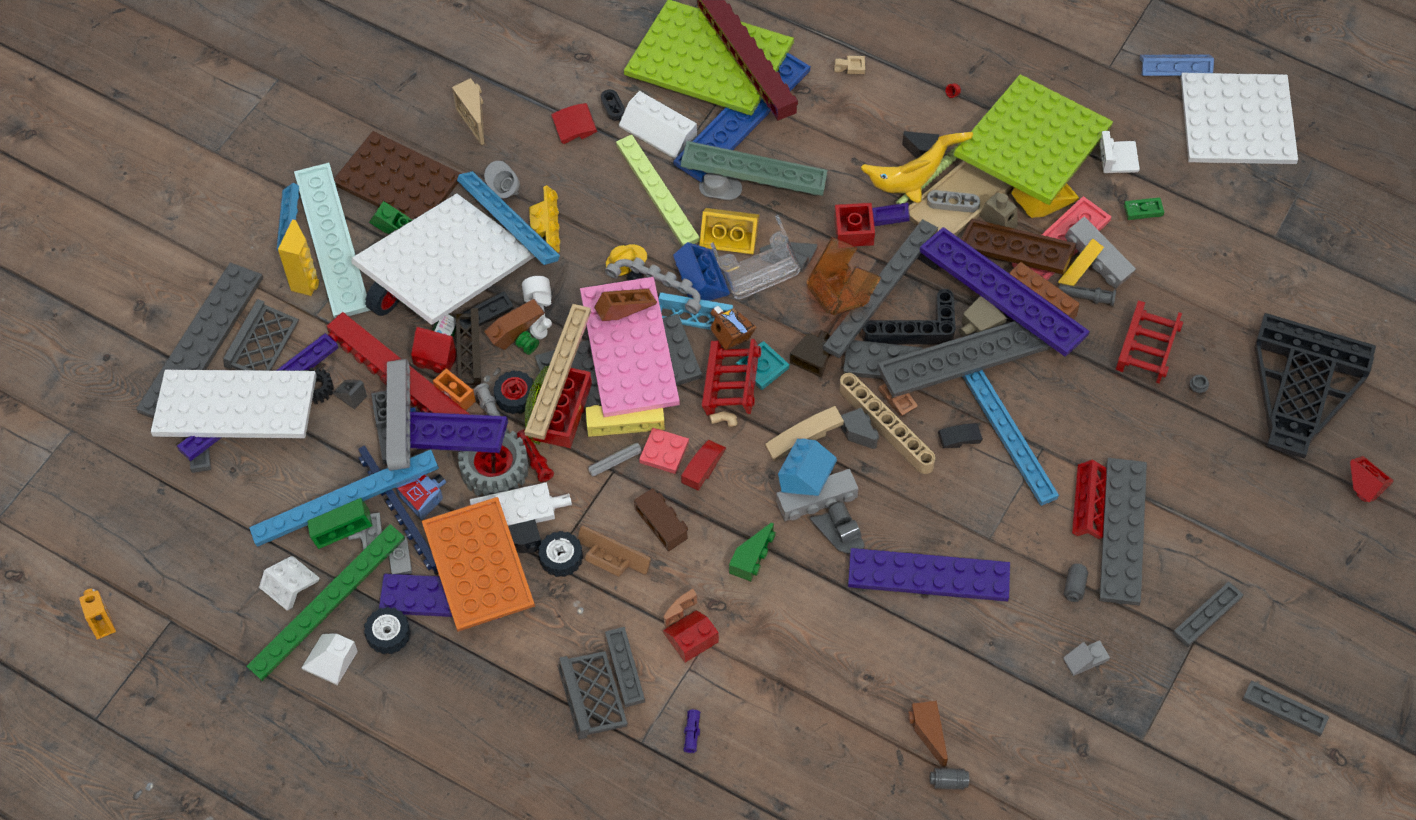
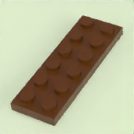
[961,219,1076,275]

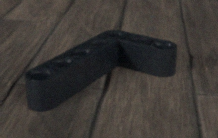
[862,289,956,345]

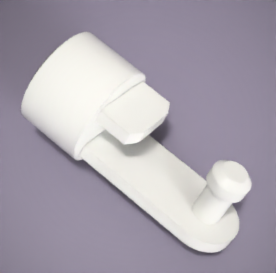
[522,276,552,339]

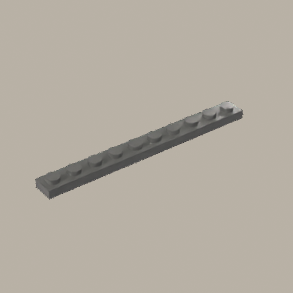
[823,219,938,358]

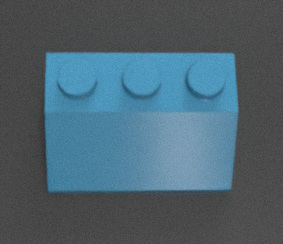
[778,438,837,496]

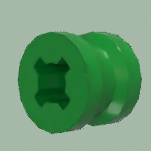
[515,331,539,355]

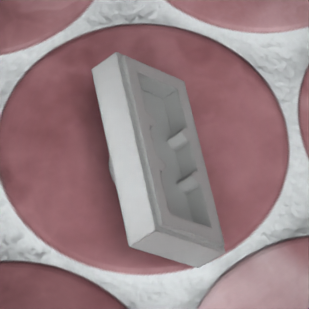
[389,536,412,575]

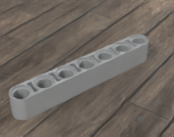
[386,359,410,471]

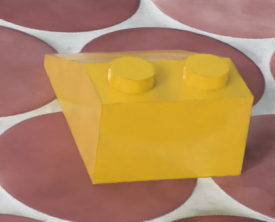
[1011,184,1079,218]

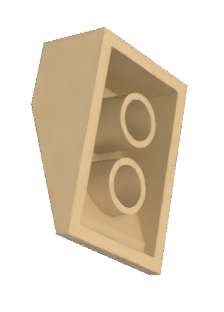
[452,78,484,145]

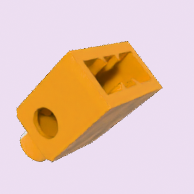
[79,589,116,640]

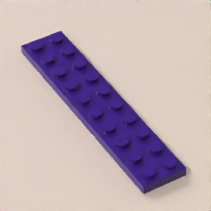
[919,227,1090,357]

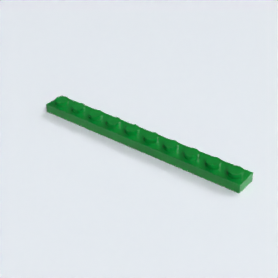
[247,524,405,681]

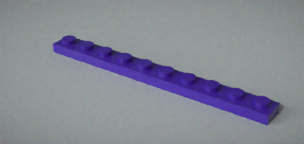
[177,333,338,462]

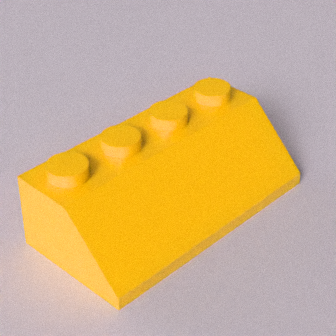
[278,219,319,296]

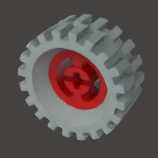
[458,428,529,497]

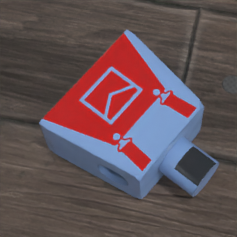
[396,474,446,521]

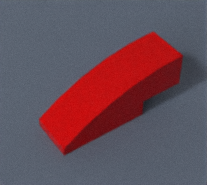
[681,440,726,491]

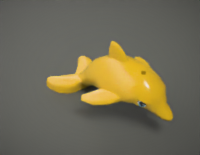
[861,132,973,203]

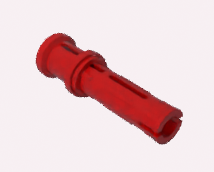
[517,429,554,482]

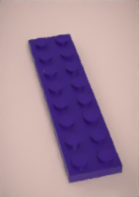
[848,548,1010,602]

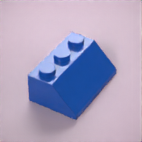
[673,242,730,301]

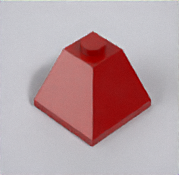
[1350,456,1394,502]

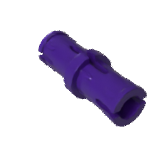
[683,709,701,753]

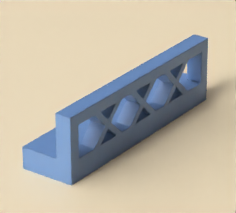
[1140,54,1214,76]

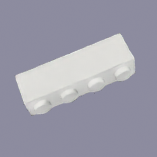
[619,91,697,159]

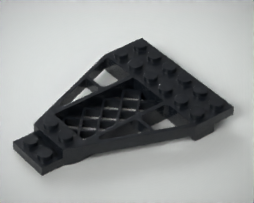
[1254,313,1376,459]

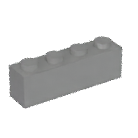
[1064,216,1136,289]
[776,469,858,521]

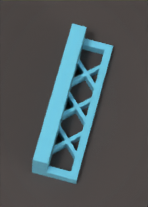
[659,292,733,330]

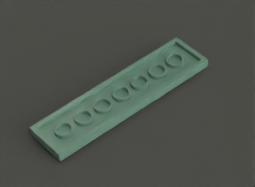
[681,141,828,196]

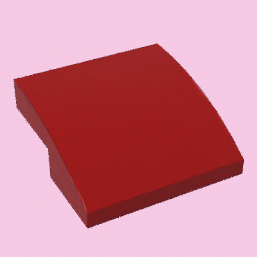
[551,103,598,144]

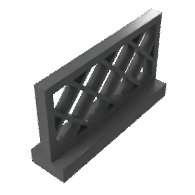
[223,299,299,371]
[557,651,628,740]

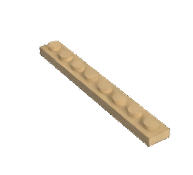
[525,304,591,440]

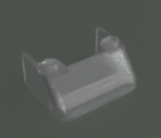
[710,215,800,299]

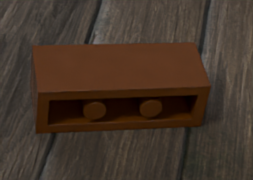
[634,488,688,552]

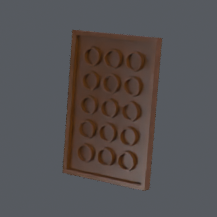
[334,131,462,220]

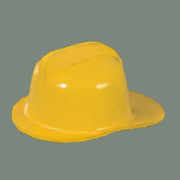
[606,244,647,276]

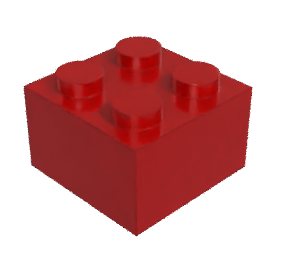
[834,203,875,247]

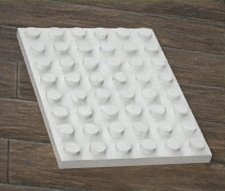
[352,194,535,325]

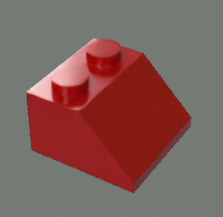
[411,327,457,374]
[663,610,719,663]

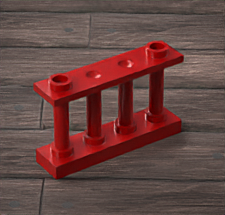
[1116,300,1183,384]
[702,339,761,416]

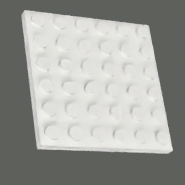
[1180,73,1298,164]

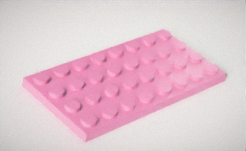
[580,277,680,417]

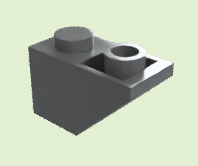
[841,408,879,449]

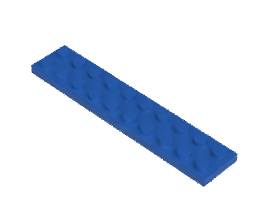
[673,52,811,183]

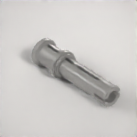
[473,383,501,416]

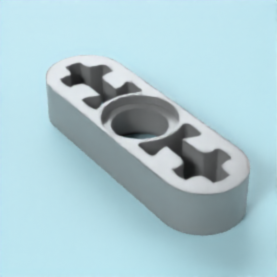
[927,190,980,213]

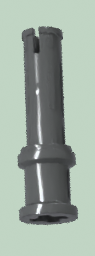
[1059,283,1116,307]

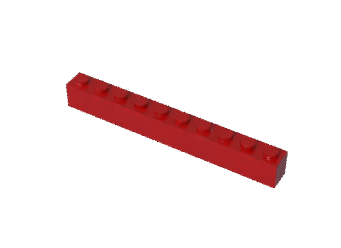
[327,312,470,415]

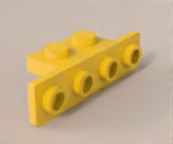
[529,185,560,253]

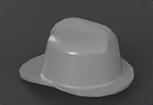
[484,161,520,198]
[699,173,742,200]

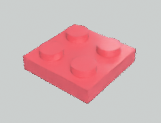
[639,428,689,474]

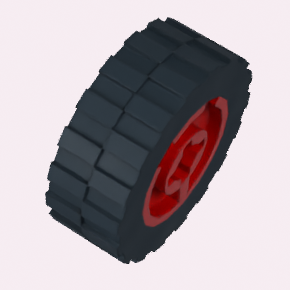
[365,282,400,316]
[493,370,536,414]

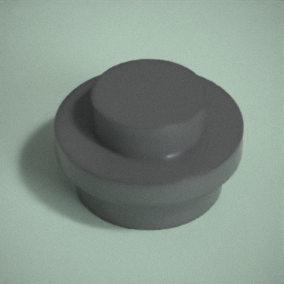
[1189,375,1209,393]

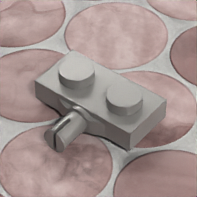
[348,513,382,550]

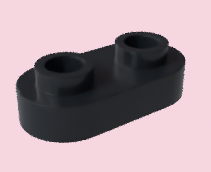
[601,89,625,121]

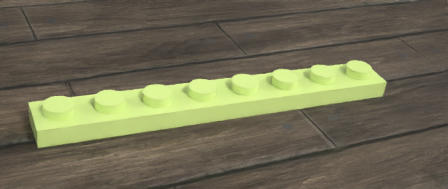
[616,135,700,246]

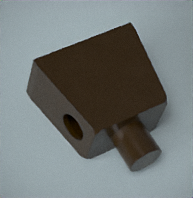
[790,331,831,378]

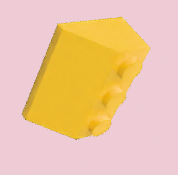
[699,208,760,254]

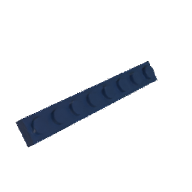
[358,445,438,575]

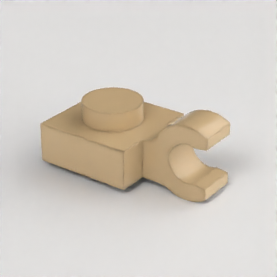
[834,56,865,74]

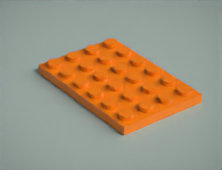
[422,497,535,632]

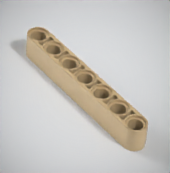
[839,373,935,474]

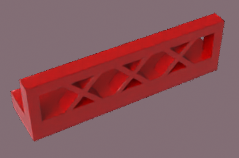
[1072,459,1107,539]

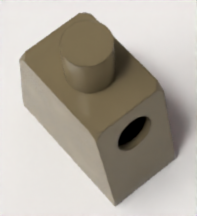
[980,193,1018,229]
[959,296,1006,337]

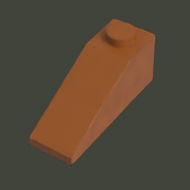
[594,289,657,321]
[484,299,545,350]
[908,701,948,767]

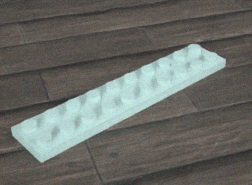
[294,163,370,319]

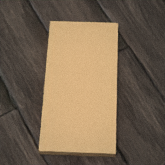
[909,161,1013,236]

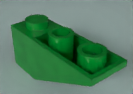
[369,201,413,235]
[729,523,776,582]

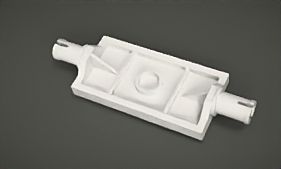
[470,482,572,526]

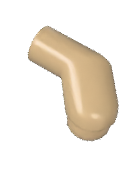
[709,411,738,427]

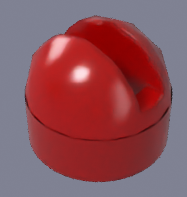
[945,83,961,98]

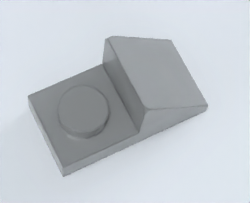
[1063,640,1110,676]

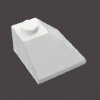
[302,634,358,685]

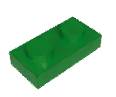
[1124,197,1164,220]

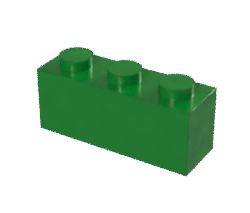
[307,498,373,549]

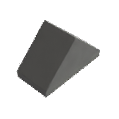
[332,380,367,410]

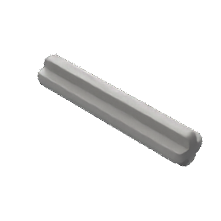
[588,443,642,476]

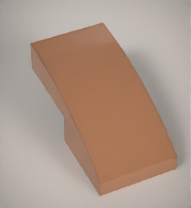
[878,383,918,416]
[664,589,697,628]

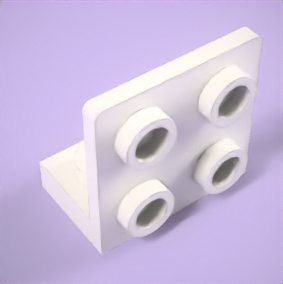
[1099,131,1140,173]
[259,556,319,610]

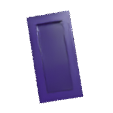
[872,203,910,226]

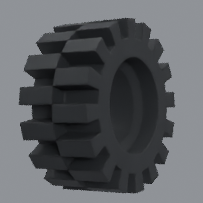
[305,367,334,404]

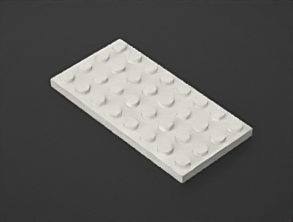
[151,370,317,438]

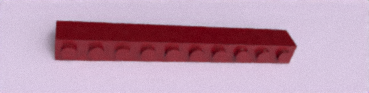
[697,0,798,121]

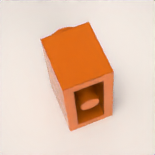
[433,369,476,411]

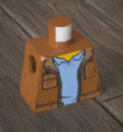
[710,306,757,350]

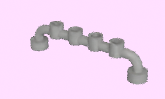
[605,258,701,314]

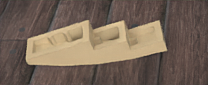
[765,406,844,461]

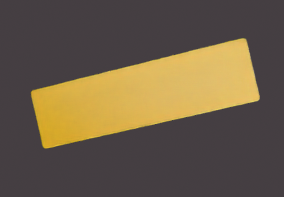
[1058,239,1104,285]

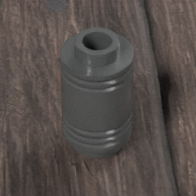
[1064,564,1088,602]
[929,768,969,790]

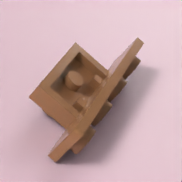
[578,525,651,577]

